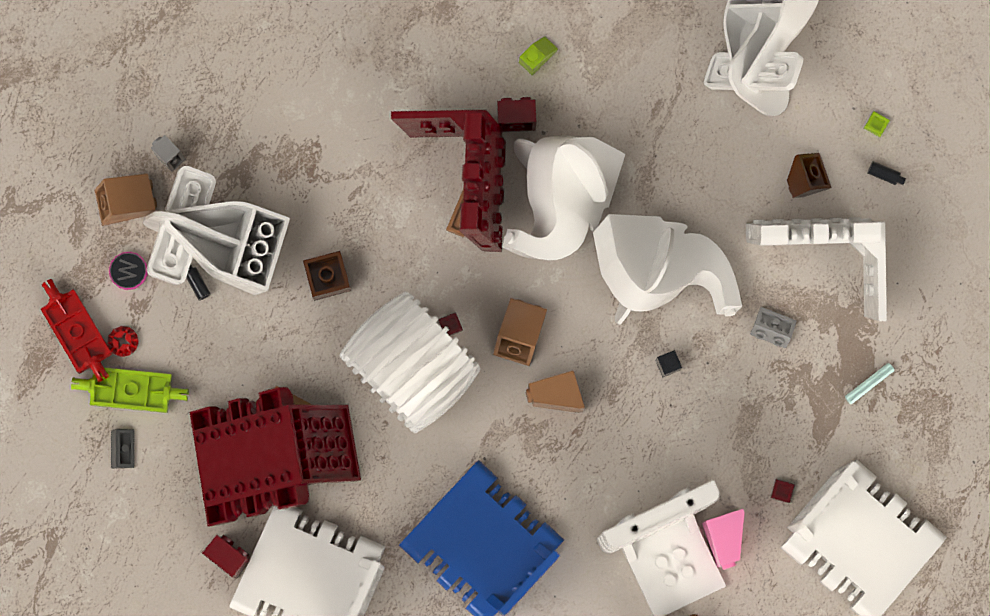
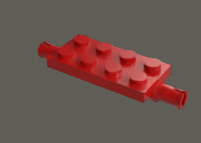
[41,279,112,382]

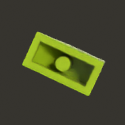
[519,36,558,75]

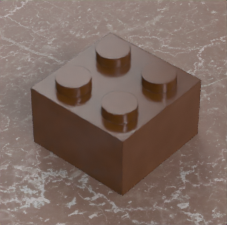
[303,251,351,301]

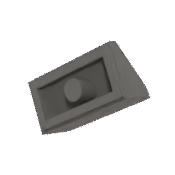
[111,429,134,469]

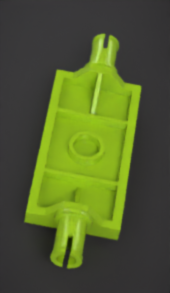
[71,368,189,413]

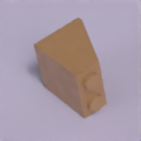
[95,174,157,226]
[493,298,547,366]
[525,371,585,413]

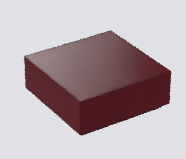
[438,312,463,336]
[770,479,795,503]

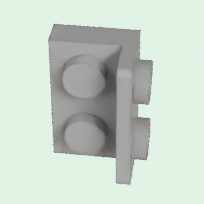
[750,307,797,348]

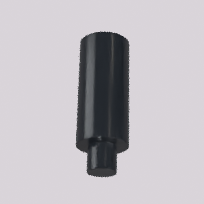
[867,161,906,185]
[186,264,211,301]

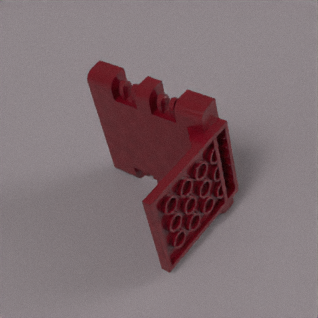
[391,110,506,252]
[189,387,361,527]

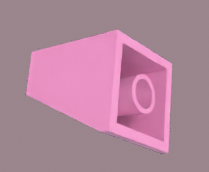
[702,509,744,570]

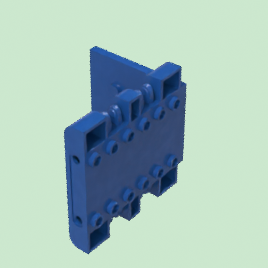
[399,460,564,616]

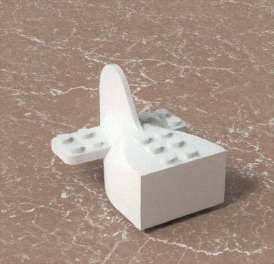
[704,0,819,116]
[143,166,290,295]

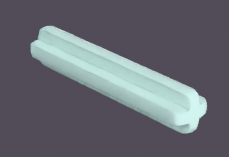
[845,363,894,404]

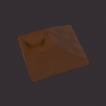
[787,153,832,198]

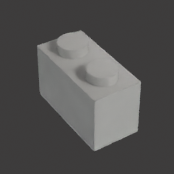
[151,135,186,172]

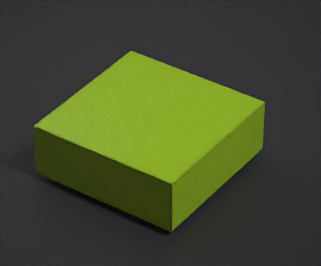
[864,111,890,137]

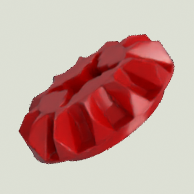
[107,326,138,357]

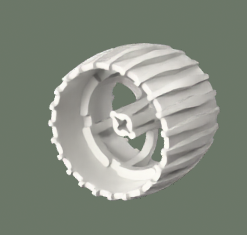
[339,292,481,433]

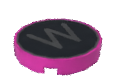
[109,252,148,290]

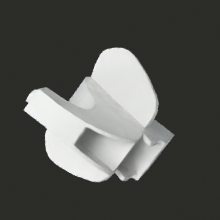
[502,136,625,260]
[593,214,742,325]

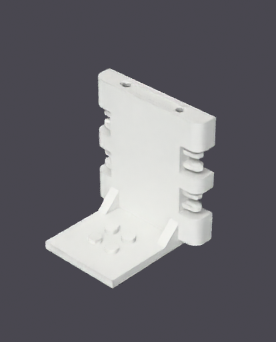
[746,217,887,321]
[780,459,947,616]
[596,480,726,616]
[230,506,386,616]

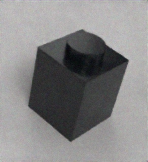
[655,350,682,378]

